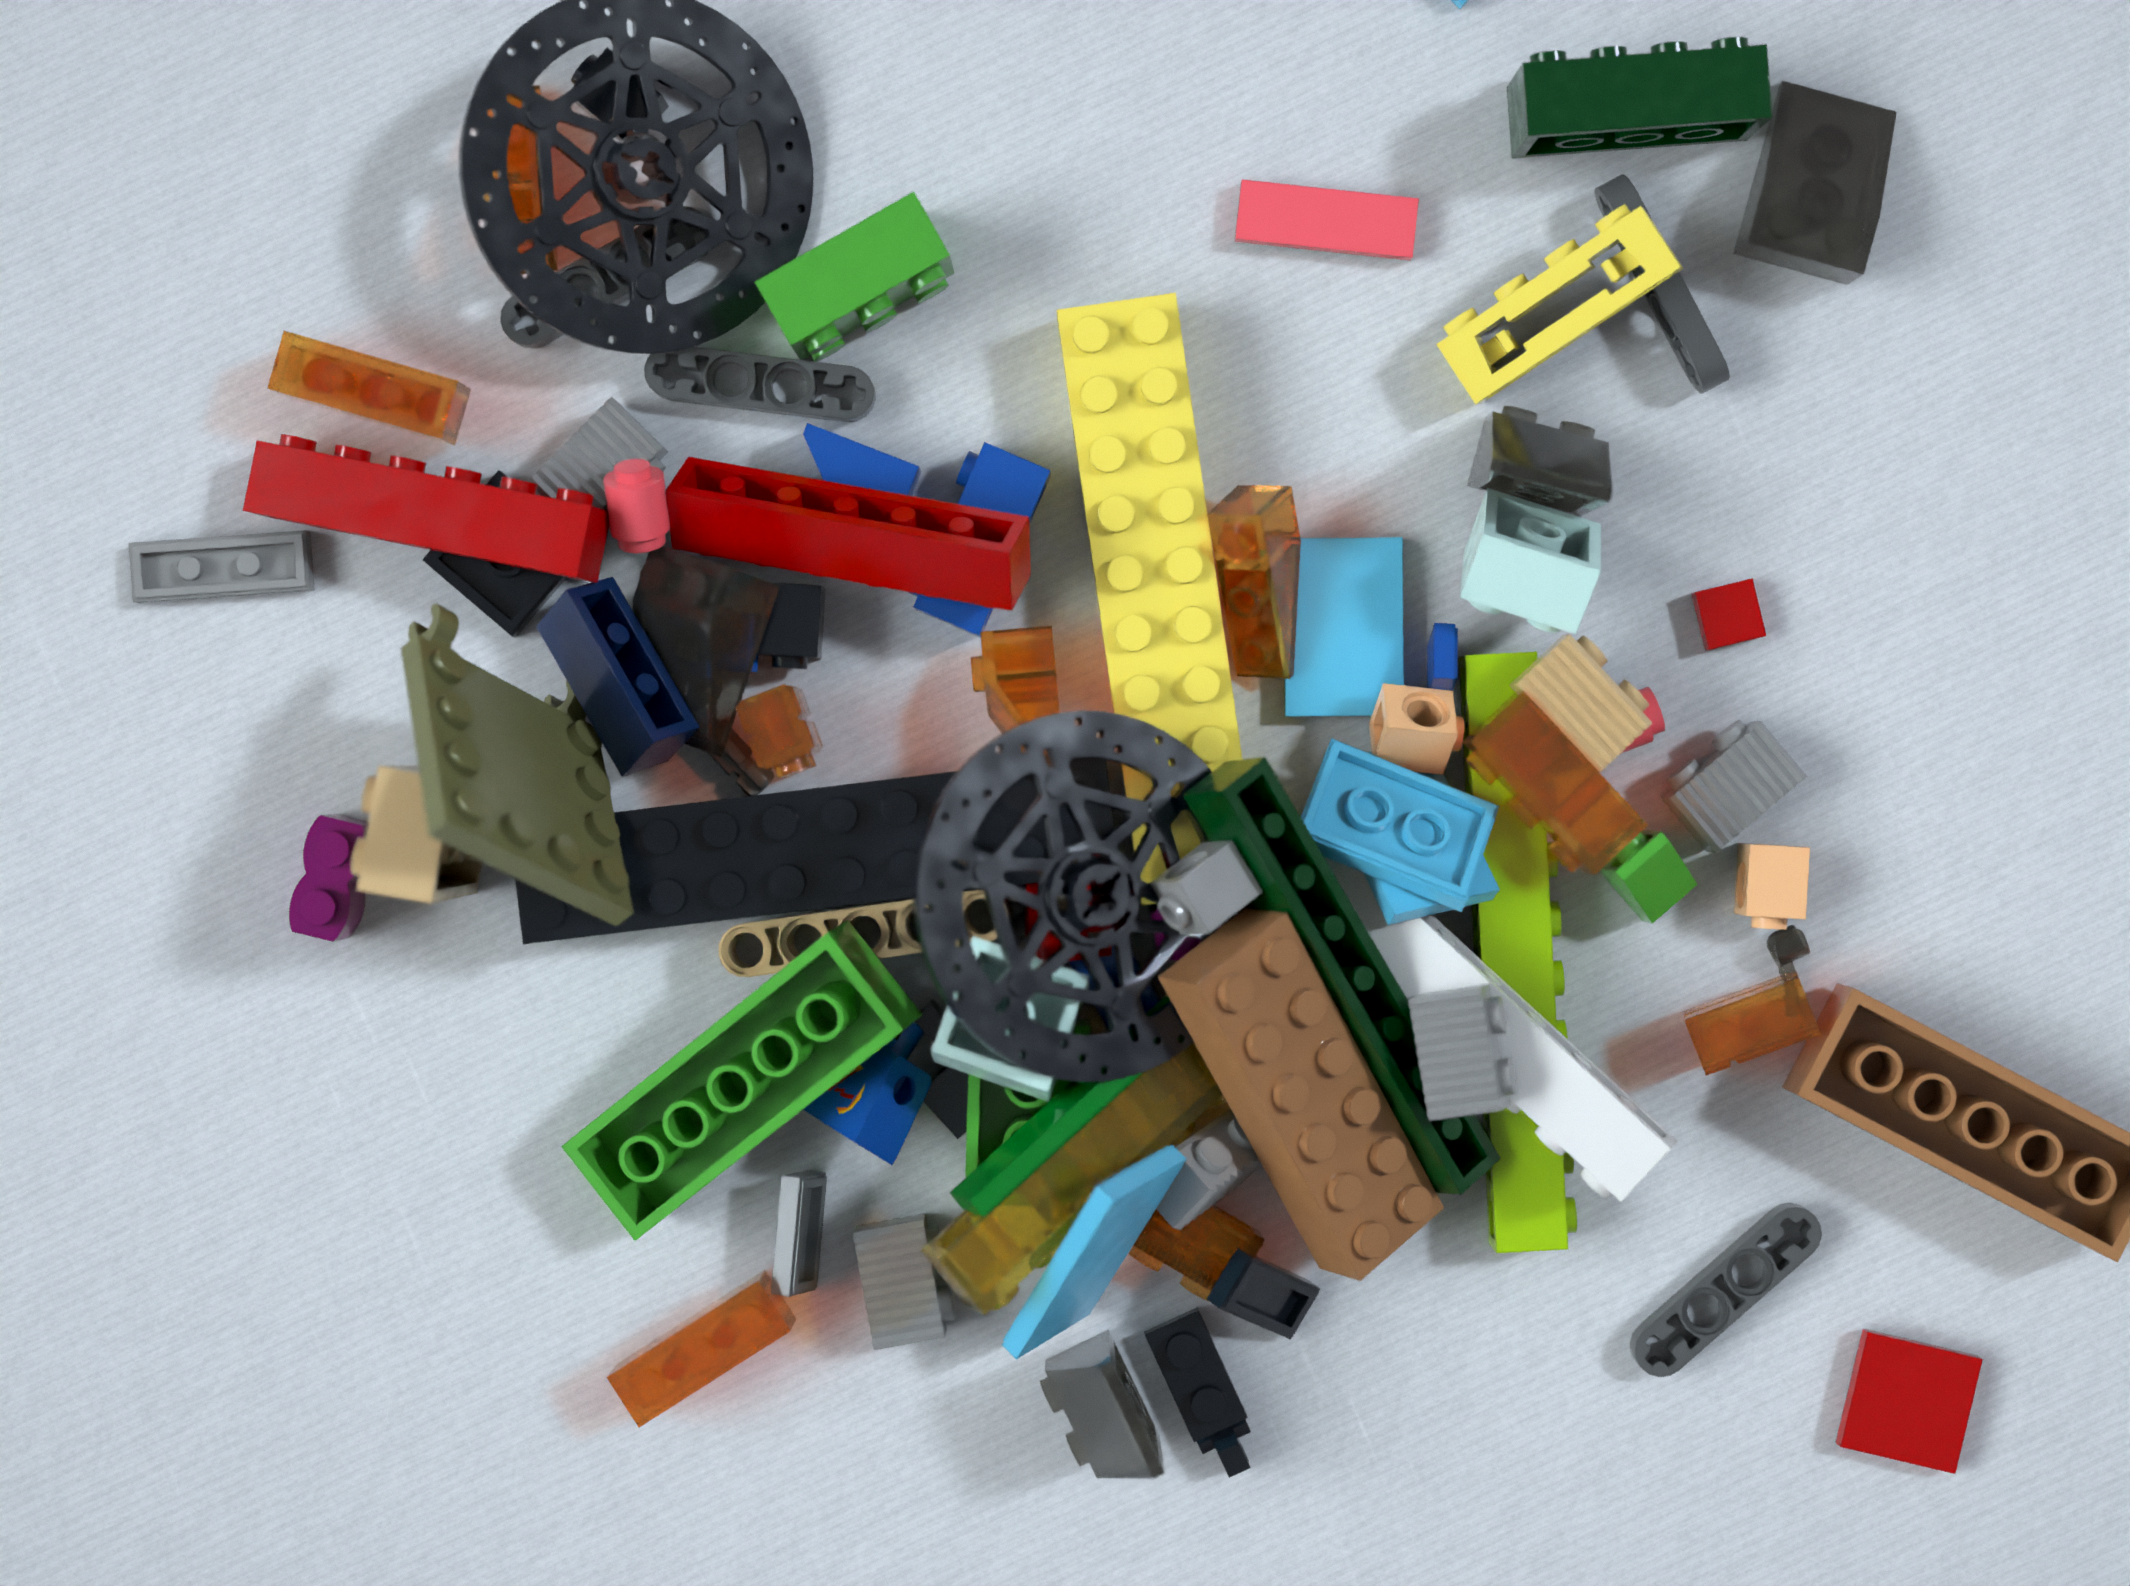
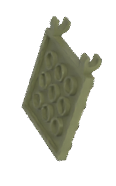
[401,603,634,926]

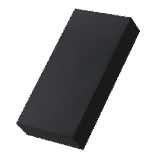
[1207,1247,1320,1340]

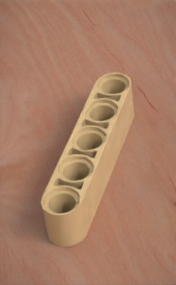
[718,890,1012,977]

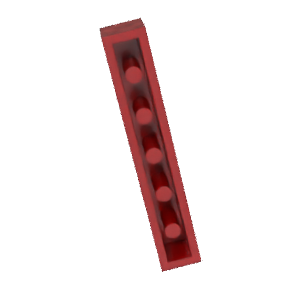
[242,434,609,583]
[665,456,1031,611]

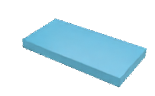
[1002,1145,1187,1360]

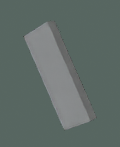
[128,530,315,603]

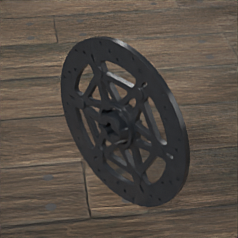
[459,0,813,354]
[914,710,1250,1082]

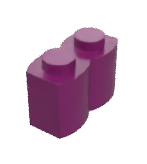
[289,814,368,942]

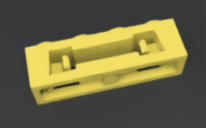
[1436,204,1684,404]

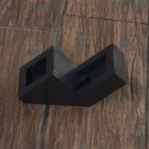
[914,998,968,1139]

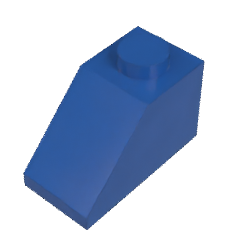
[803,423,922,496]

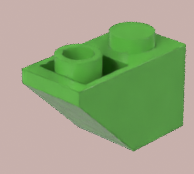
[1596,828,1698,924]

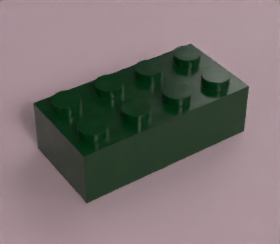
[1507,37,1772,158]

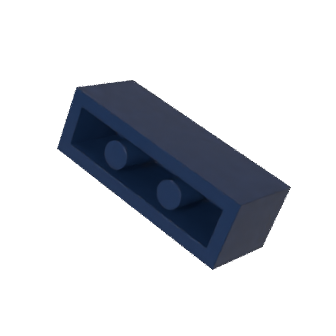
[536,577,700,777]

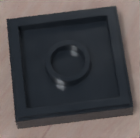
[422,470,567,638]

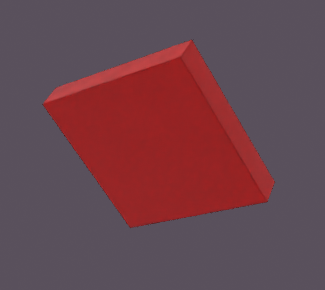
[1835,1328,1983,1474]

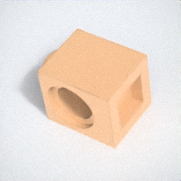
[1369,683,1464,775]
[1734,843,1810,930]

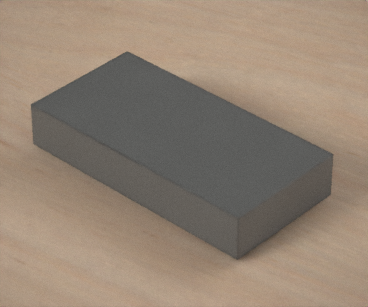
[771,1170,827,1297]

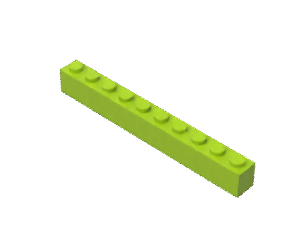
[1458,651,1577,1253]

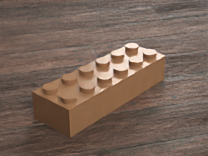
[1158,907,1444,1281]
[1782,983,2130,1263]

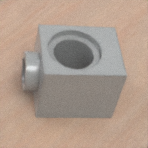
[1150,840,1263,934]

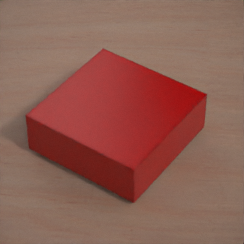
[1691,578,1767,651]

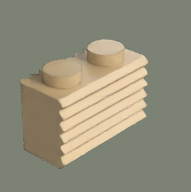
[1509,634,1652,773]

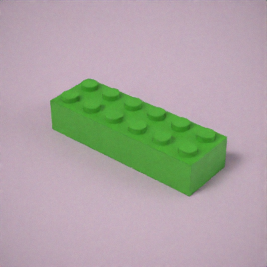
[561,920,922,1241]

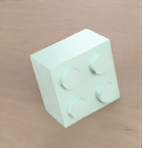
[1460,488,1601,634]
[931,936,1089,1102]

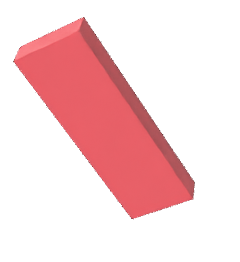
[1234,180,1419,261]

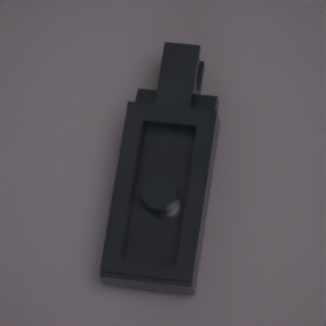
[1144,1307,1251,1478]

